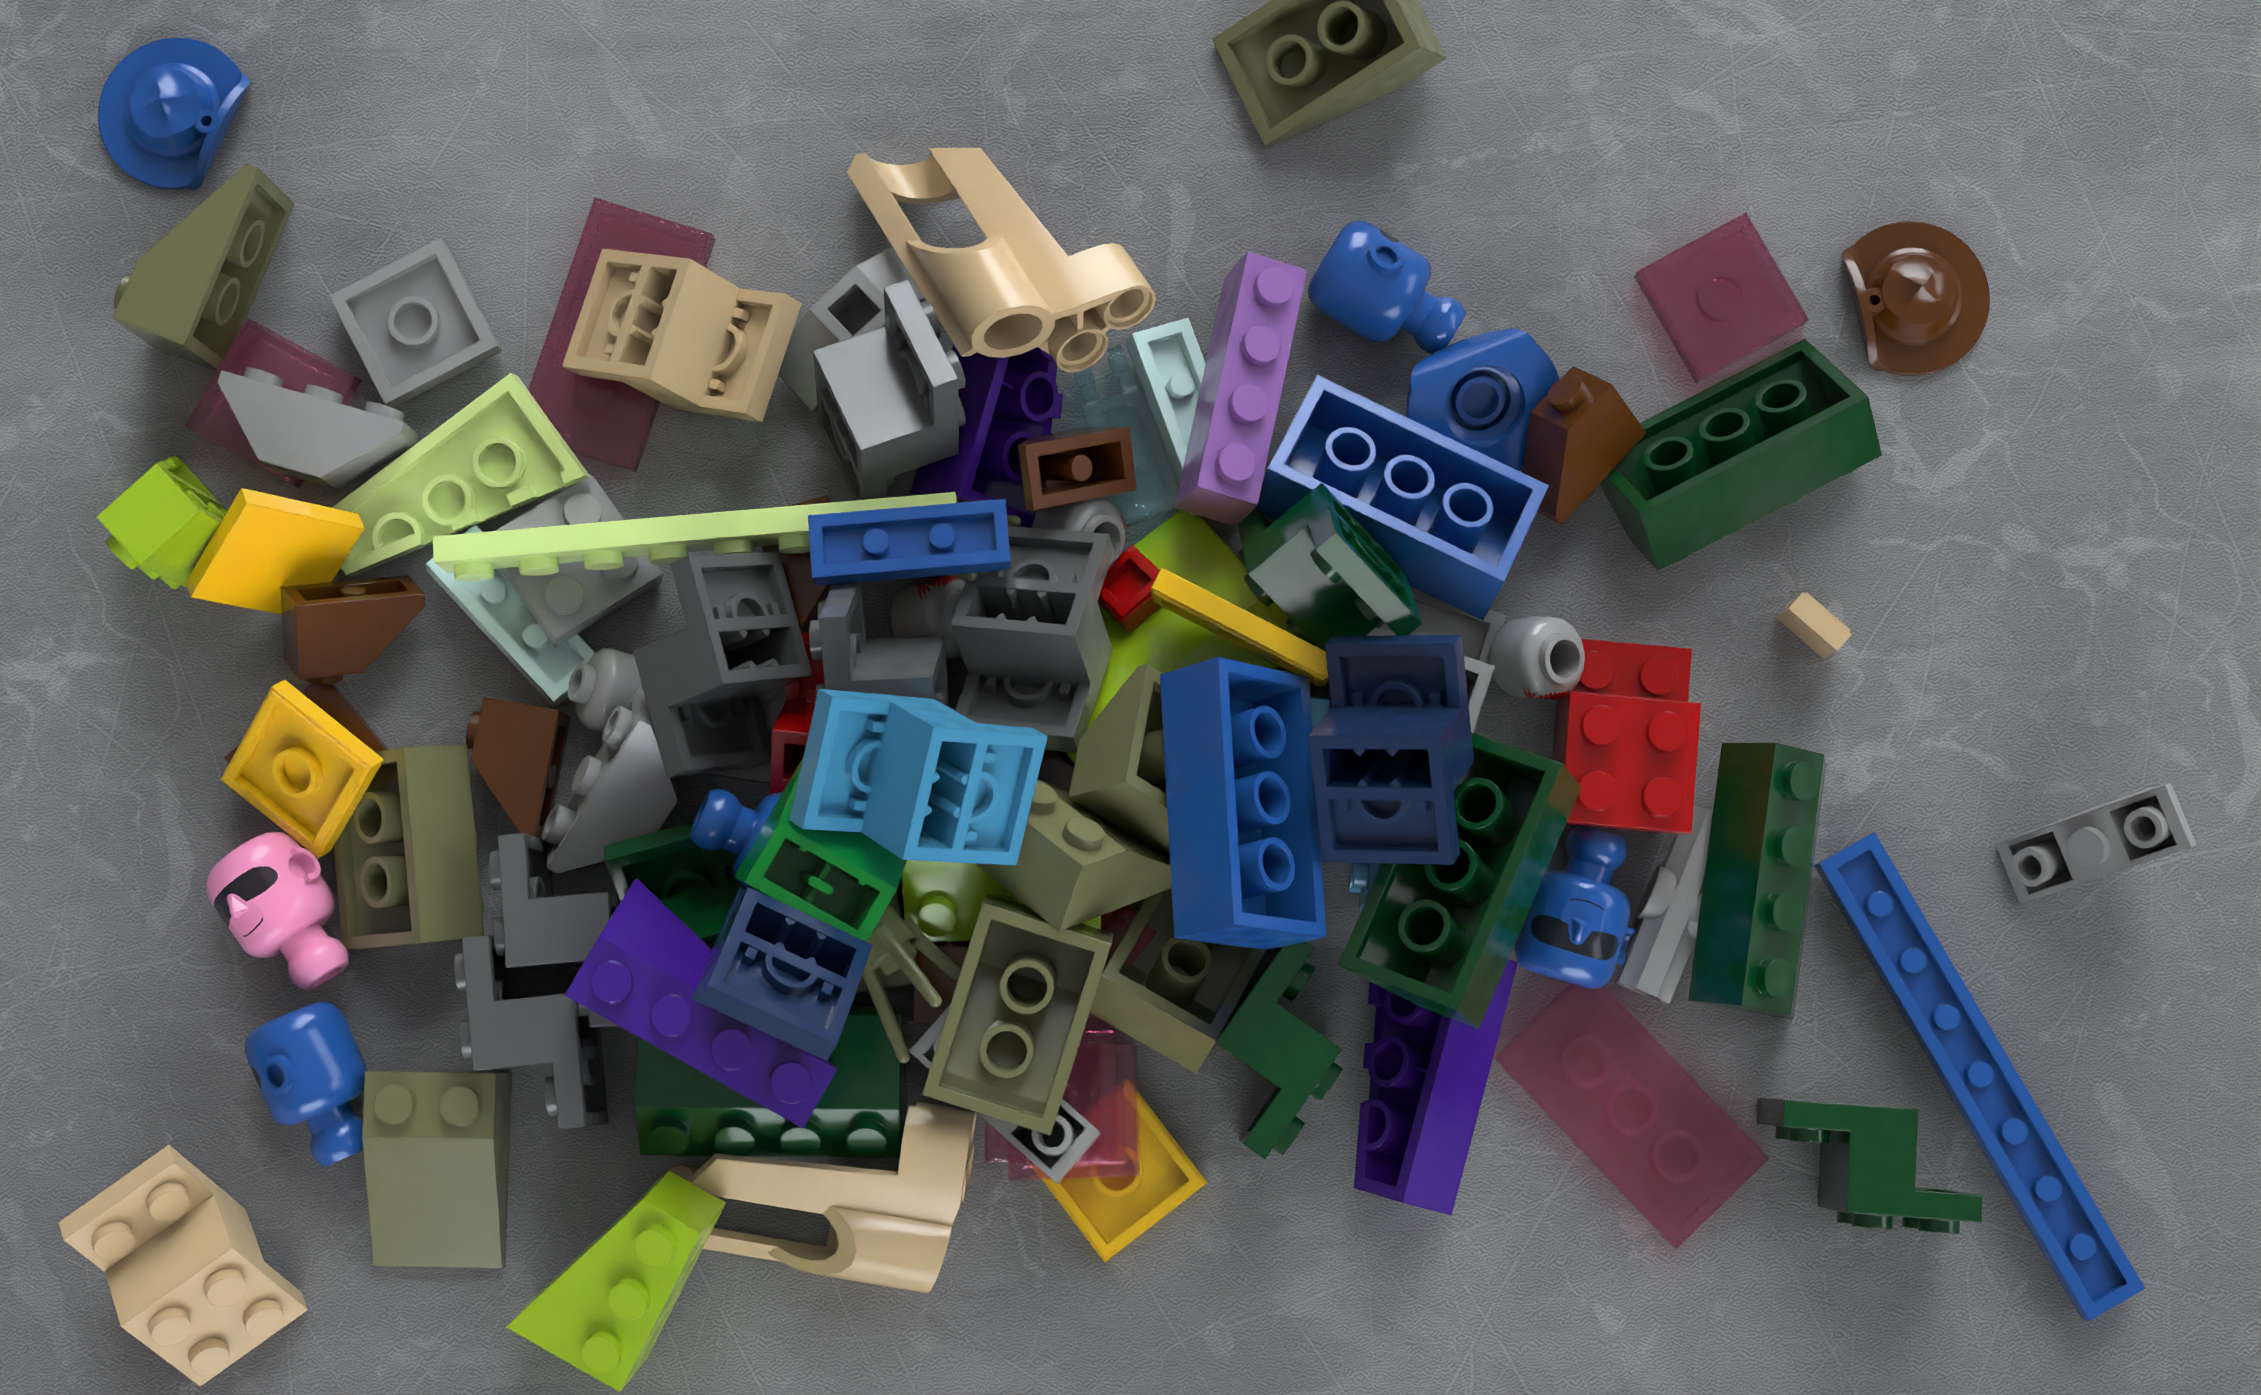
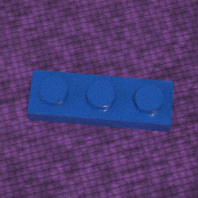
[808,499,1011,586]

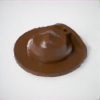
[1842,221,1990,376]

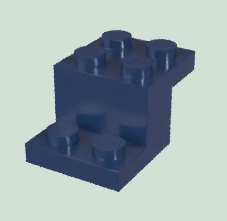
[1308,635,1474,865]
[692,887,873,1061]

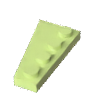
[332,373,590,576]

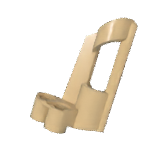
[847,148,1156,373]
[648,1102,977,1293]

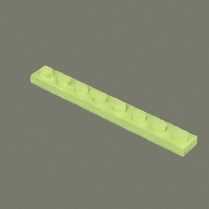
[432,492,958,581]

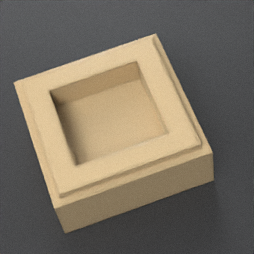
[1775,592,1852,659]

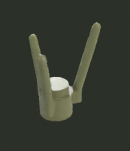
[862,905,961,1063]

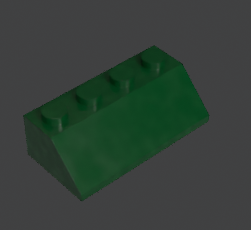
[1600,339,1882,571]
[1338,732,1581,1029]
[1688,742,1826,1019]
[634,1007,908,1158]

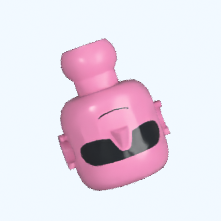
[206,832,349,991]

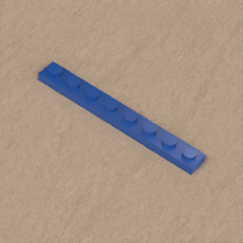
[1814,832,2145,1321]

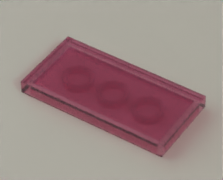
[528,197,716,472]
[1493,984,1769,1249]

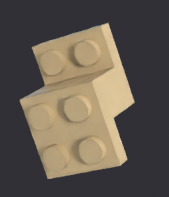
[562,249,802,422]
[58,1145,308,1386]

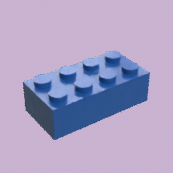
[1252,375,1549,620]
[1160,657,1326,950]

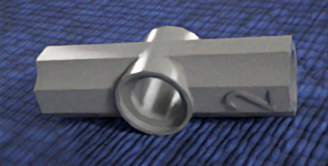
[1615,805,1713,1004]

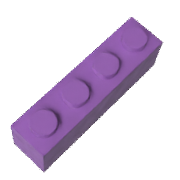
[1174,251,1307,526]

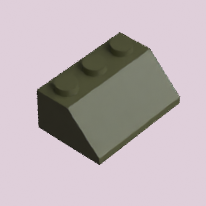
[1068,664,1170,858]
[334,744,484,950]

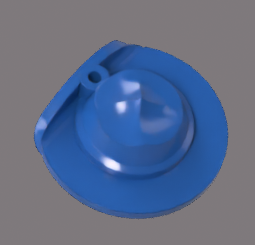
[98,38,250,190]
[1406,328,1559,471]

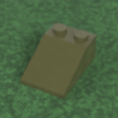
[1212,0,1447,148]
[112,164,294,373]
[975,779,1172,932]
[1090,888,1266,1074]
[922,893,1113,1135]
[362,1071,512,1268]

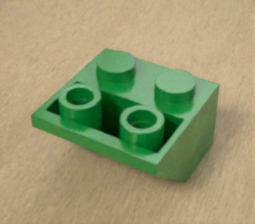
[735,759,907,942]

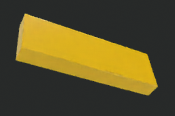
[1151,568,1329,688]

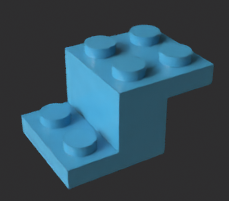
[789,689,1048,865]

